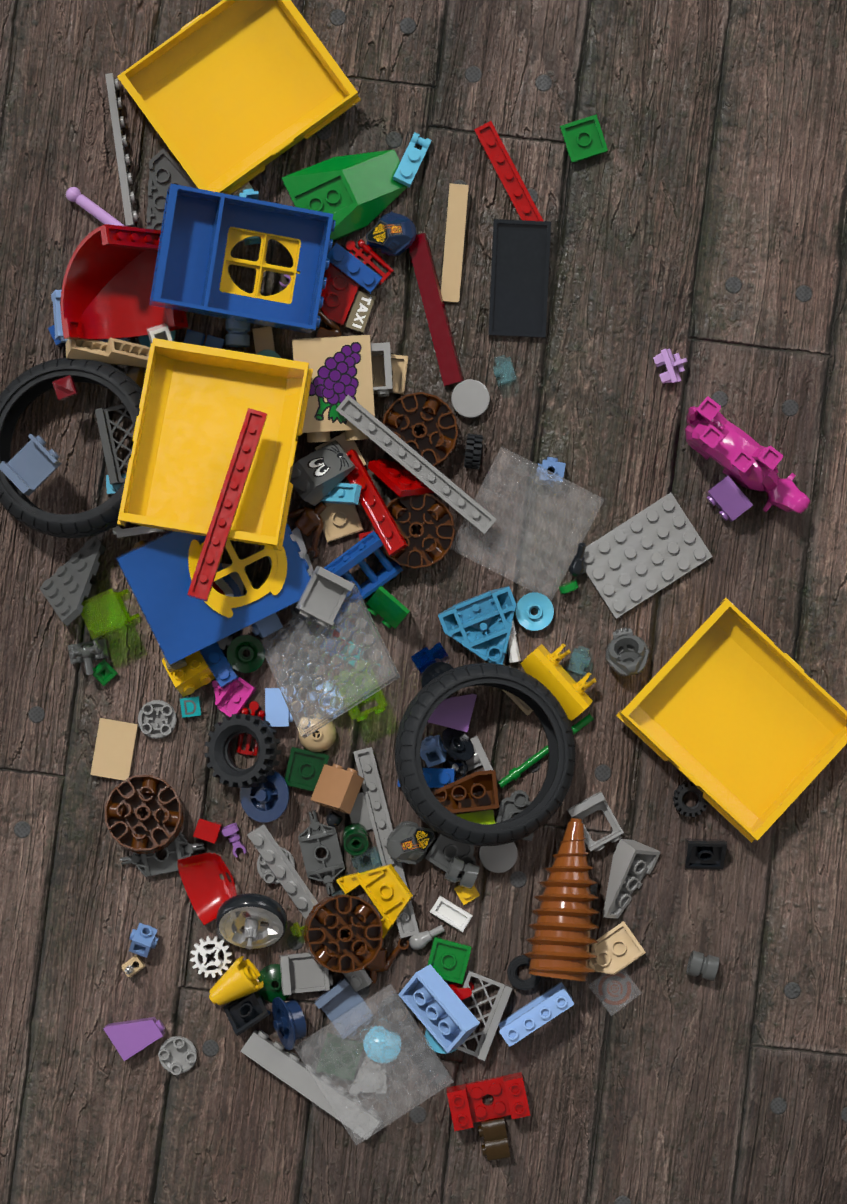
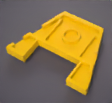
[336,864,413,938]

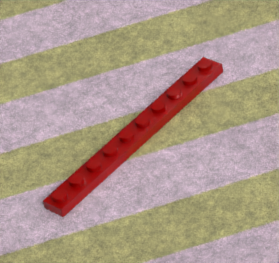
[187,408,268,602]

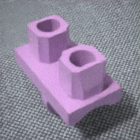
[653,349,688,384]

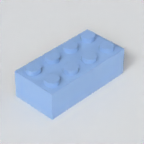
[398,964,480,1053]

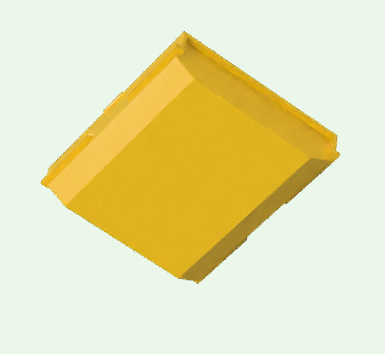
[117,0,361,195]
[117,338,313,551]
[616,597,847,843]

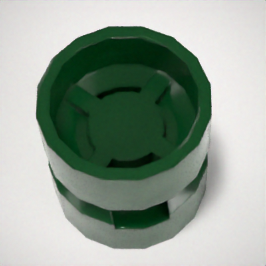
[343,823,369,856]

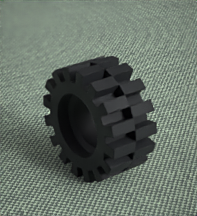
[464,434,483,469]
[673,782,708,817]

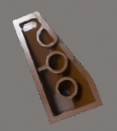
[432,770,499,813]

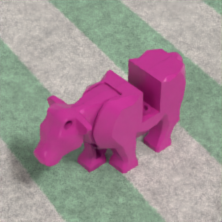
[685,396,810,514]

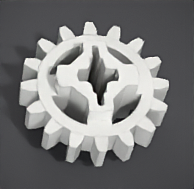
[190,935,232,978]

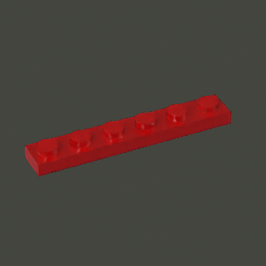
[474,121,544,221]
[346,449,408,556]

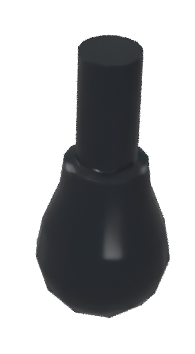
[569,542,586,577]

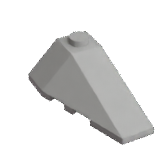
[603,839,661,918]

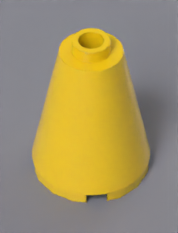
[209,956,264,1006]

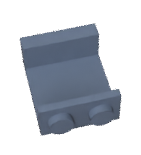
[0,433,62,496]
[314,977,374,1039]

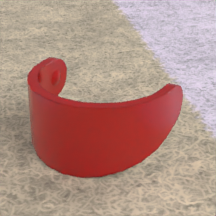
[448,982,474,1000]

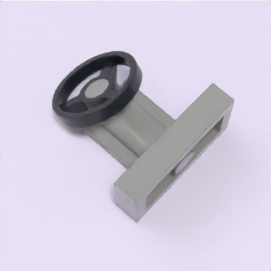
[443,736,493,780]

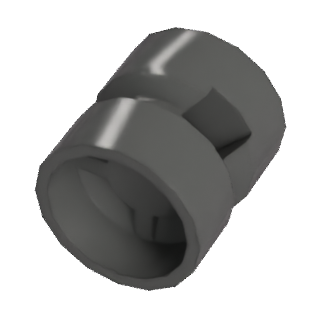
[445,856,479,889]
[686,950,719,981]

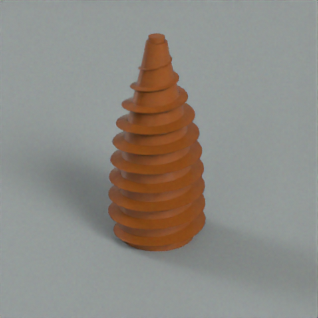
[523,818,599,981]

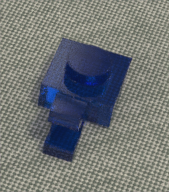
[411,642,448,673]

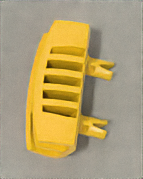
[520,644,596,721]

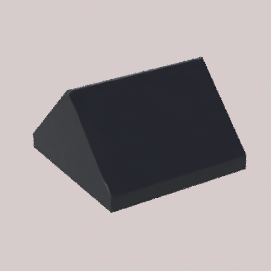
[685,838,727,869]
[223,991,271,1036]

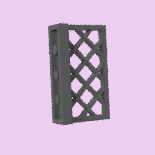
[95,404,134,486]

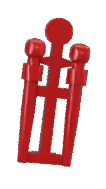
[346,240,394,285]
[237,701,265,756]

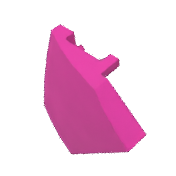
[212,677,256,717]

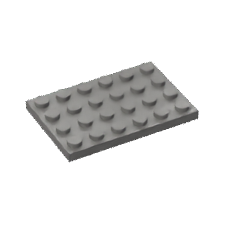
[574,492,713,619]

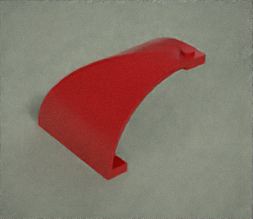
[61,224,188,340]

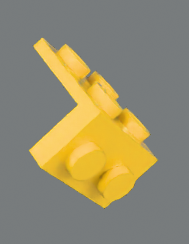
[162,651,215,697]

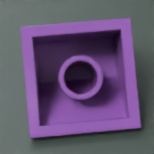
[706,476,753,522]

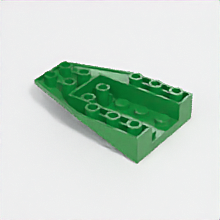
[282,150,408,243]

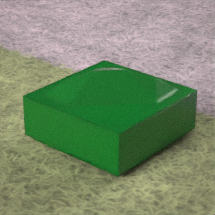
[93,659,118,686]

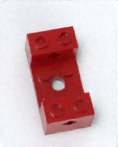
[447,1072,531,1131]

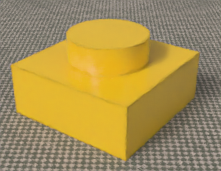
[454,885,480,905]

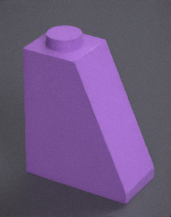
[428,694,477,732]
[103,1017,165,1061]

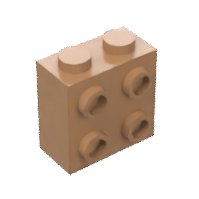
[310,764,364,814]

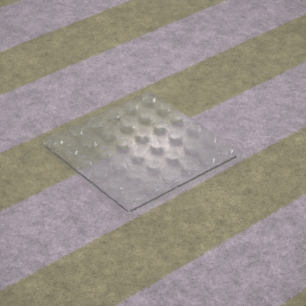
[450,446,604,601]
[260,581,400,738]
[294,983,454,1146]

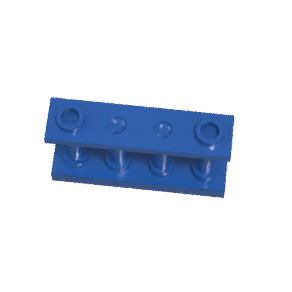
[324,531,403,616]

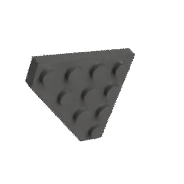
[146,148,197,230]
[39,536,106,626]

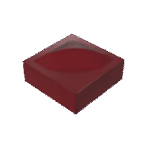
[52,375,78,401]

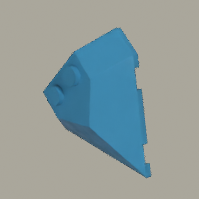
[438,586,516,665]

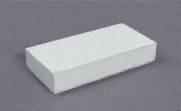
[430,896,473,932]

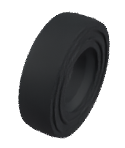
[507,955,542,990]

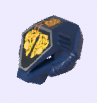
[366,212,417,256]

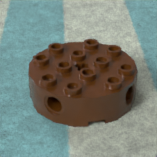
[382,392,458,467]
[379,493,455,569]
[105,775,184,854]
[303,894,383,973]

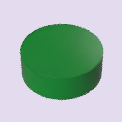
[558,580,579,594]

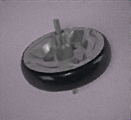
[216,893,288,949]

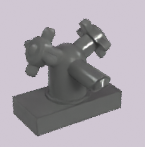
[68,639,109,676]

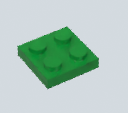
[560,114,608,164]
[427,937,472,984]

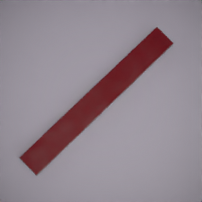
[409,233,463,386]

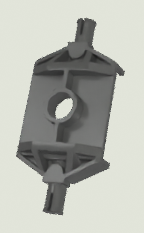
[298,810,345,894]
[120,831,205,877]

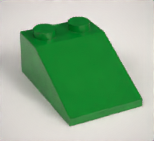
[366,586,411,629]

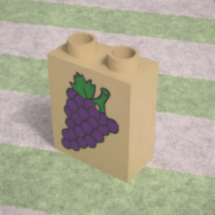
[292,335,375,442]

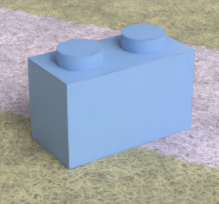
[265,688,293,727]

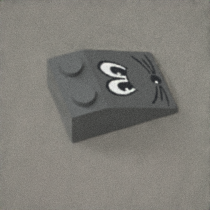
[290,440,356,506]

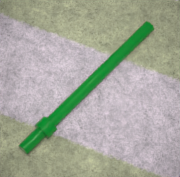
[497,714,594,788]

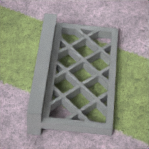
[456,971,513,1061]

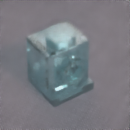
[493,355,517,386]
[566,646,591,676]
[351,846,382,873]

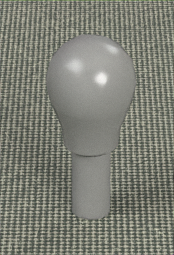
[409,925,445,950]

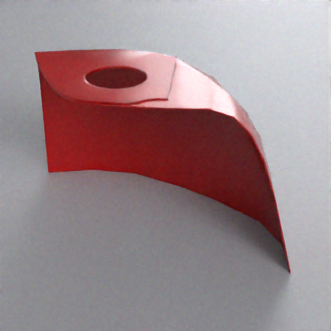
[177,853,237,925]

